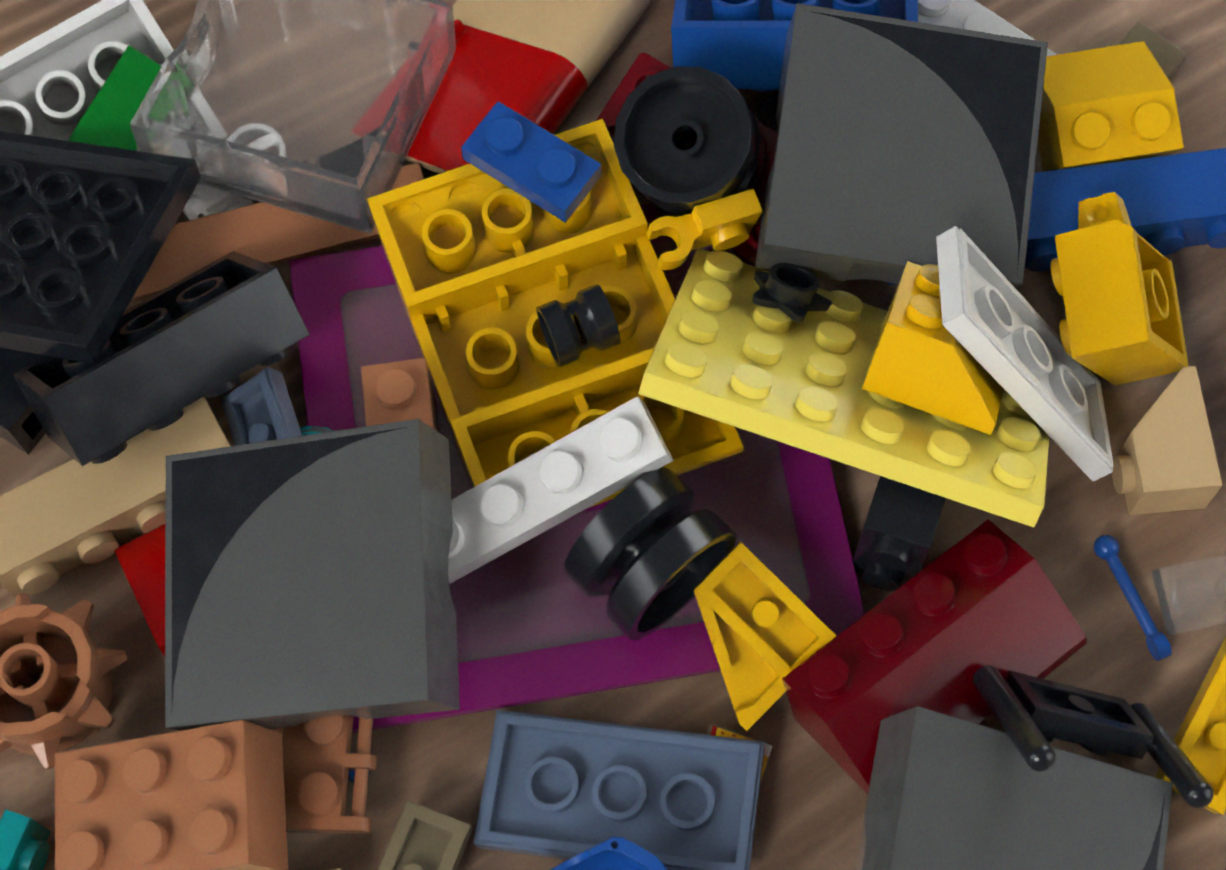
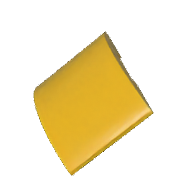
[367,119,744,507]

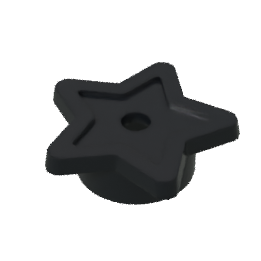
[752,263,832,323]

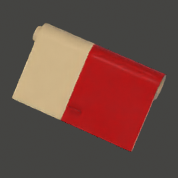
[351,0,650,174]

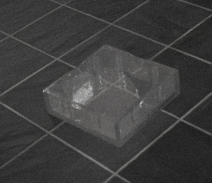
[130,0,456,234]

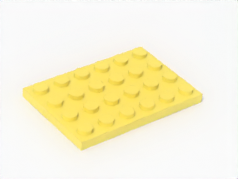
[638,249,1049,528]

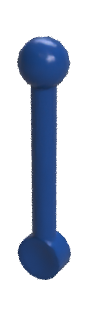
[1094,535,1172,661]

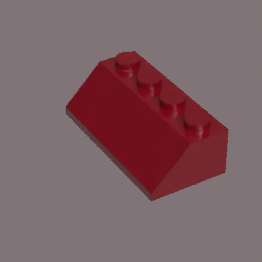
[782,519,1087,794]

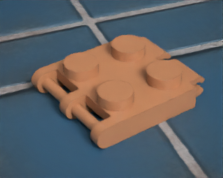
[271,716,377,833]

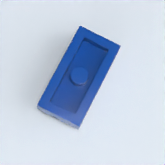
[461,101,602,223]

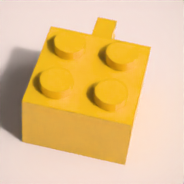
[1051,192,1189,386]

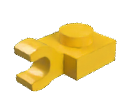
[646,189,763,270]

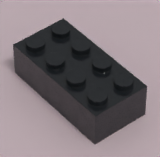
[12,251,310,466]

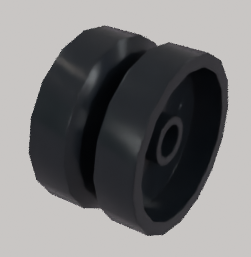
[614,67,765,217]
[564,467,737,640]

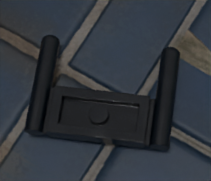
[973,666,1214,808]

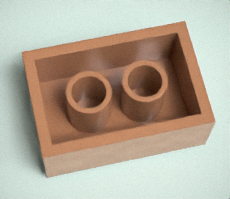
[55,720,288,870]

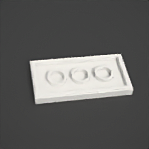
[936,226,1114,482]

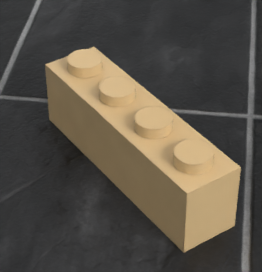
[0,396,231,598]

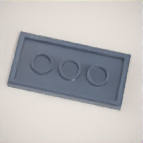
[474,710,765,870]

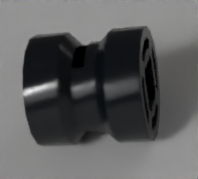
[536,284,620,367]

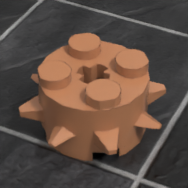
[0,593,127,769]

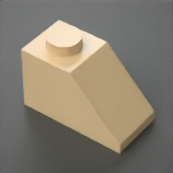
[1112,366,1223,515]

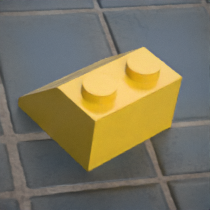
[1038,41,1184,171]
[862,261,1003,435]

